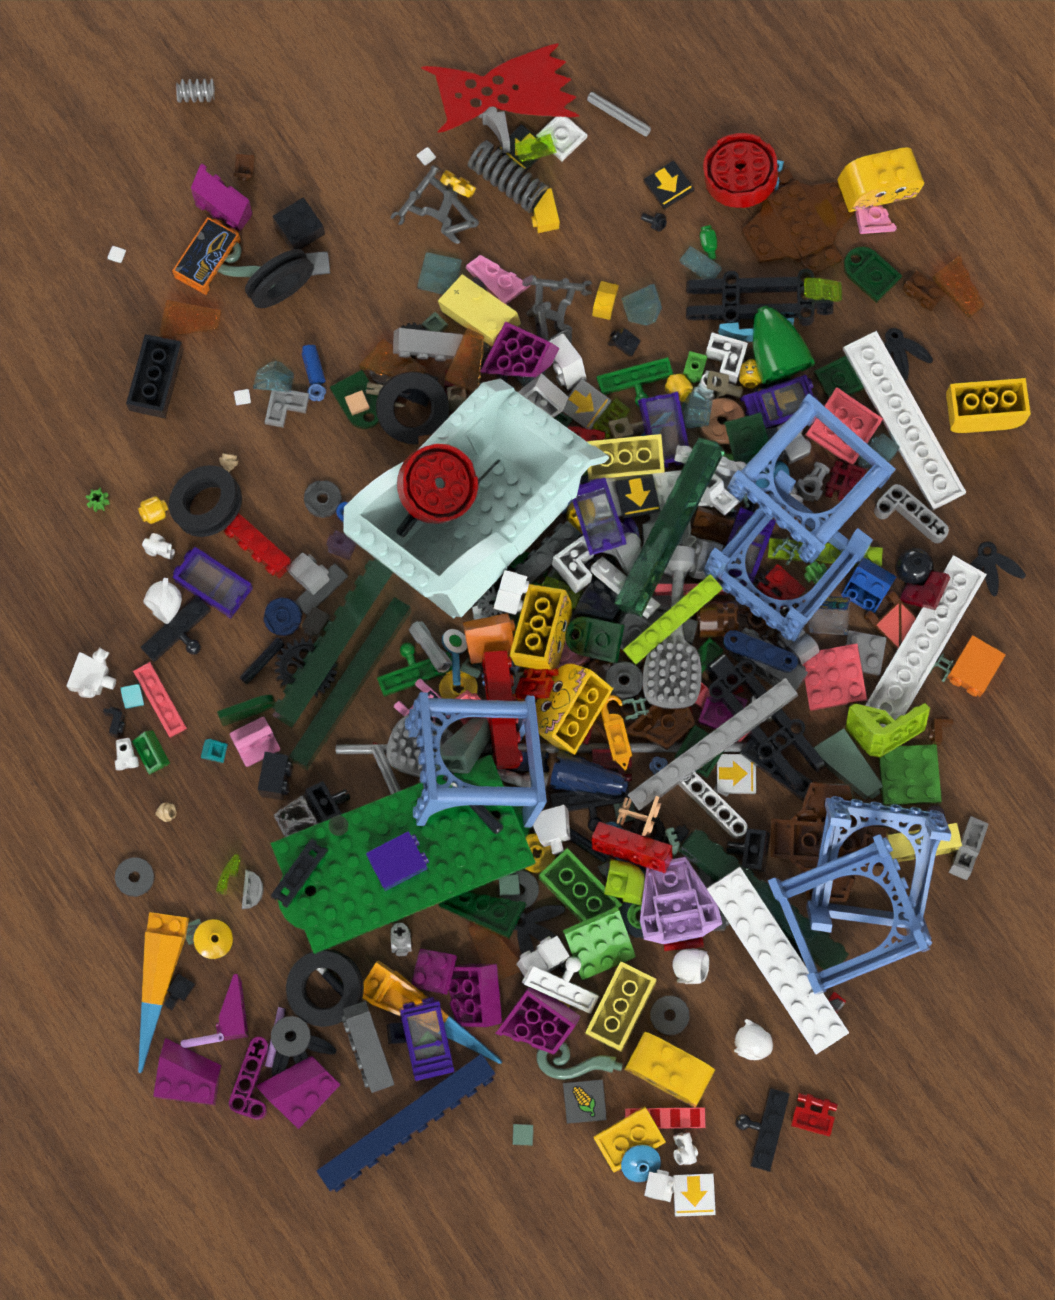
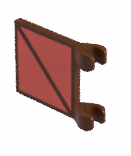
[864,590,917,650]

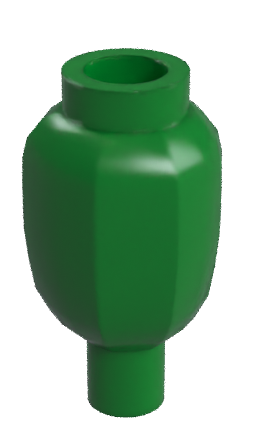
[699,225,718,260]

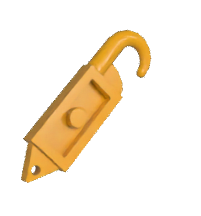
[601,695,632,771]

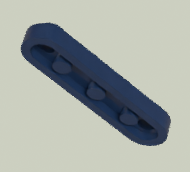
[723,630,798,673]

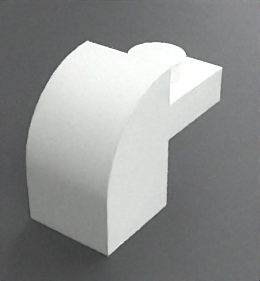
[696,470,738,515]

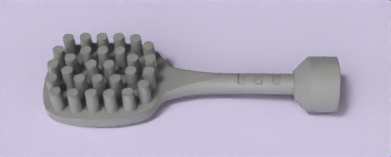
[643,546,701,709]
[386,715,549,788]

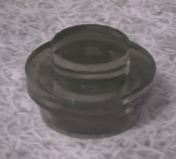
[328,816,349,836]

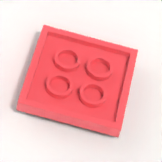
[805,388,883,465]
[803,643,868,711]

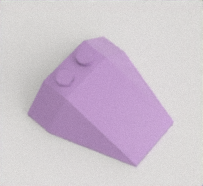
[640,857,722,944]

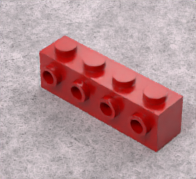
[223,513,292,579]
[592,822,673,874]

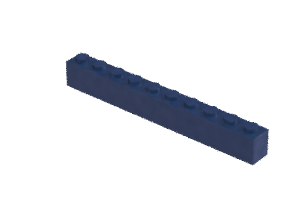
[316,1054,495,1192]

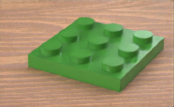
[879,745,942,806]
[563,907,636,980]

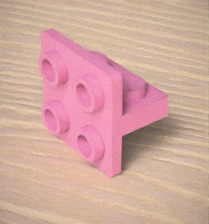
[230,717,281,767]

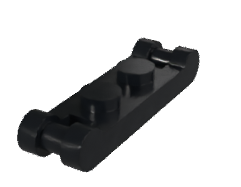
[271,838,329,908]

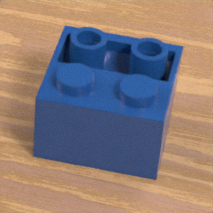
[841,558,896,613]

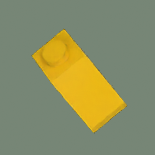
[531,188,560,233]
[592,281,619,320]

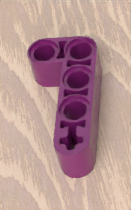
[229,1037,269,1120]

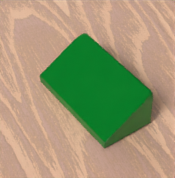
[132,731,170,774]

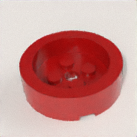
[703,133,778,208]
[397,444,478,524]

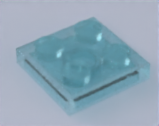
[417,252,462,294]

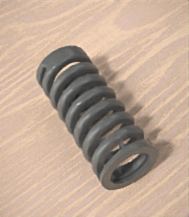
[468,140,549,213]

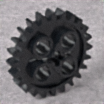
[274,637,337,700]

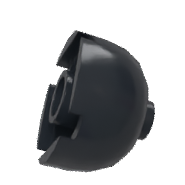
[895,547,934,585]

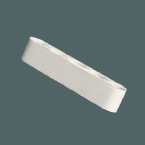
[678,772,748,839]

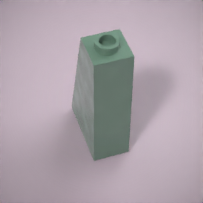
[434,718,491,773]
[814,728,883,800]

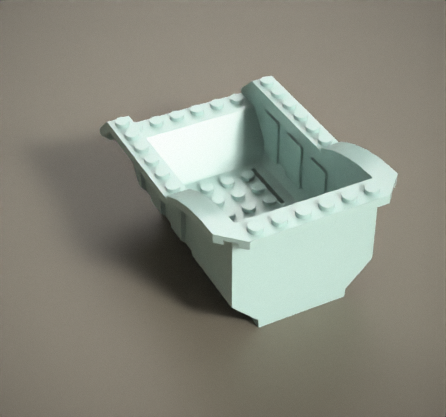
[343,379,609,619]

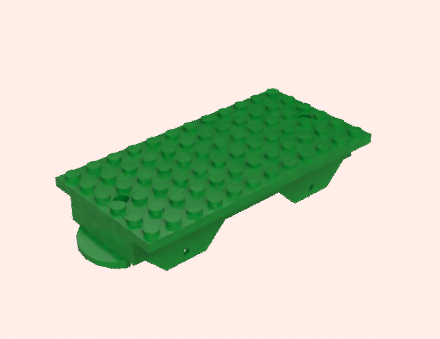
[270,755,536,954]

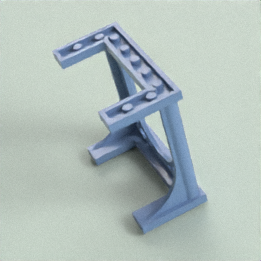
[726,394,896,564]
[703,470,873,642]
[405,692,547,828]
[806,796,951,946]
[768,835,932,994]

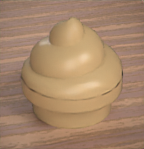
[219,453,238,472]
[155,802,177,822]

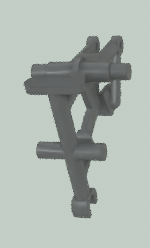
[391,165,479,244]
[522,275,592,345]

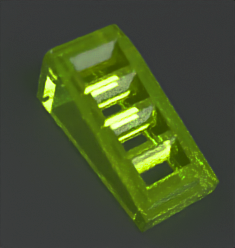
[593,399,631,438]

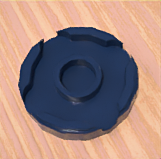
[263,598,302,636]

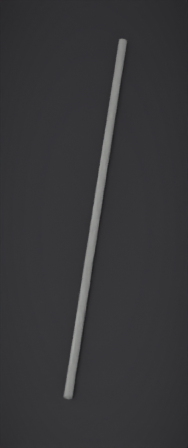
[336,742,781,754]

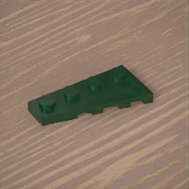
[439,892,526,939]

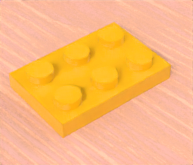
[593,1107,666,1172]

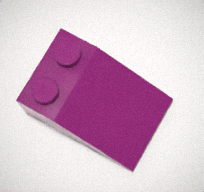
[216,974,249,1041]

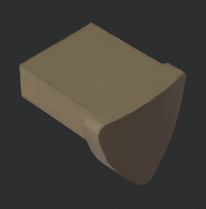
[447,384,468,411]

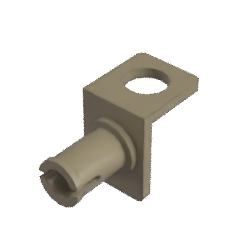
[707,371,743,399]
[366,378,406,407]
[608,417,645,439]

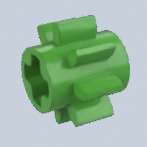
[86,488,110,512]
[804,561,828,585]

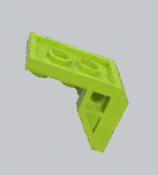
[845,703,930,757]

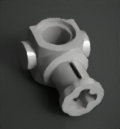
[795,462,830,502]
[390,923,412,956]

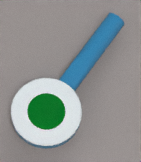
[442,629,467,686]

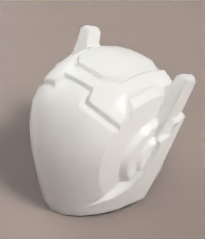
[143,578,182,624]
[672,948,709,984]
[734,1019,773,1060]

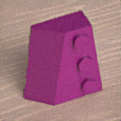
[191,164,252,232]
[480,321,560,378]
[449,963,502,1027]
[495,987,581,1054]
[153,1038,221,1106]
[256,1056,341,1129]

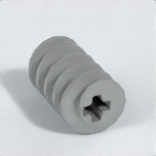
[176,79,215,103]

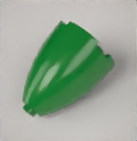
[753,306,815,385]

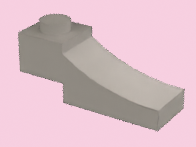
[478,100,510,153]
[948,816,988,880]

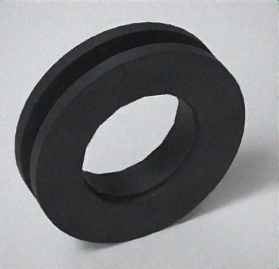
[245,249,314,308]
[376,372,449,444]
[169,465,242,537]
[286,949,364,1027]

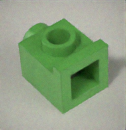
[683,351,707,383]

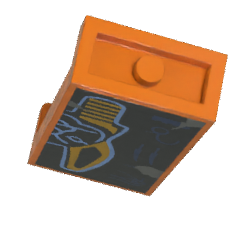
[172,217,241,295]

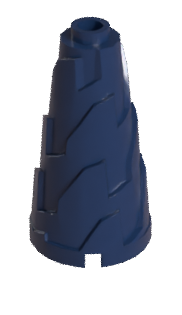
[550,750,629,795]

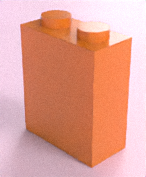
[463,613,516,664]
[947,635,1006,697]

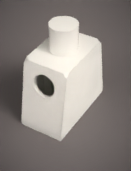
[533,805,570,854]

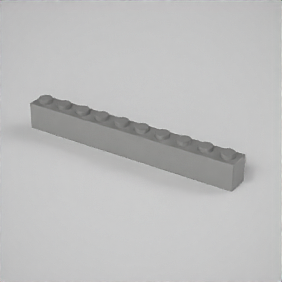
[628,678,798,812]

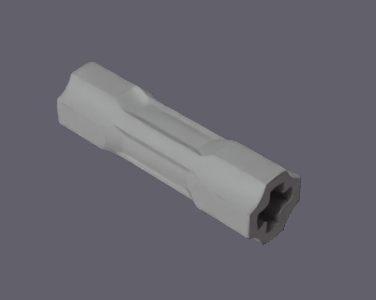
[409,621,452,673]

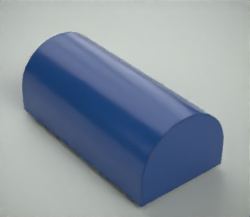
[301,345,326,386]

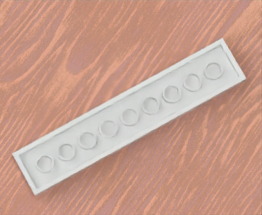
[843,331,966,511]
[865,555,987,728]
[707,867,849,1054]

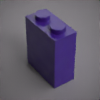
[366,831,429,891]

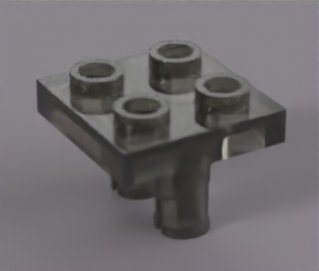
[273,795,321,837]

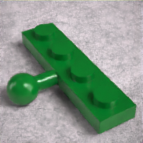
[596,357,673,407]
[377,642,452,697]

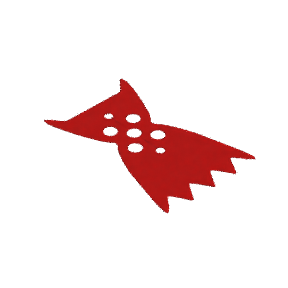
[421,43,579,133]

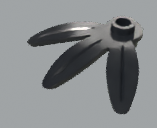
[884,328,933,381]
[969,541,1026,596]
[514,905,565,955]
[272,1031,336,1077]

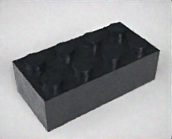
[126,334,184,419]

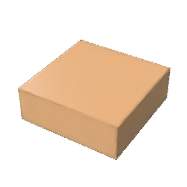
[345,390,369,416]

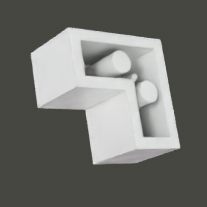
[706,333,748,384]
[549,334,587,391]
[518,373,569,418]
[552,536,594,594]
[493,570,529,615]
[517,936,569,977]

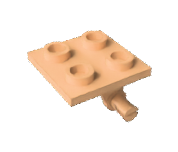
[616,796,661,836]

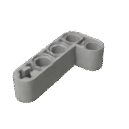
[874,484,949,543]

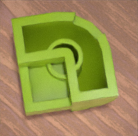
[604,859,645,905]

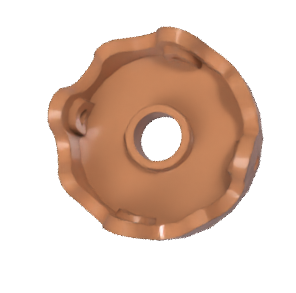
[699,398,745,445]

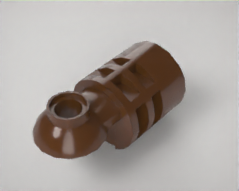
[698,601,770,637]

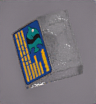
[808,596,851,635]

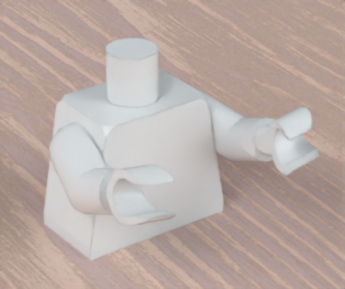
[67,647,116,698]

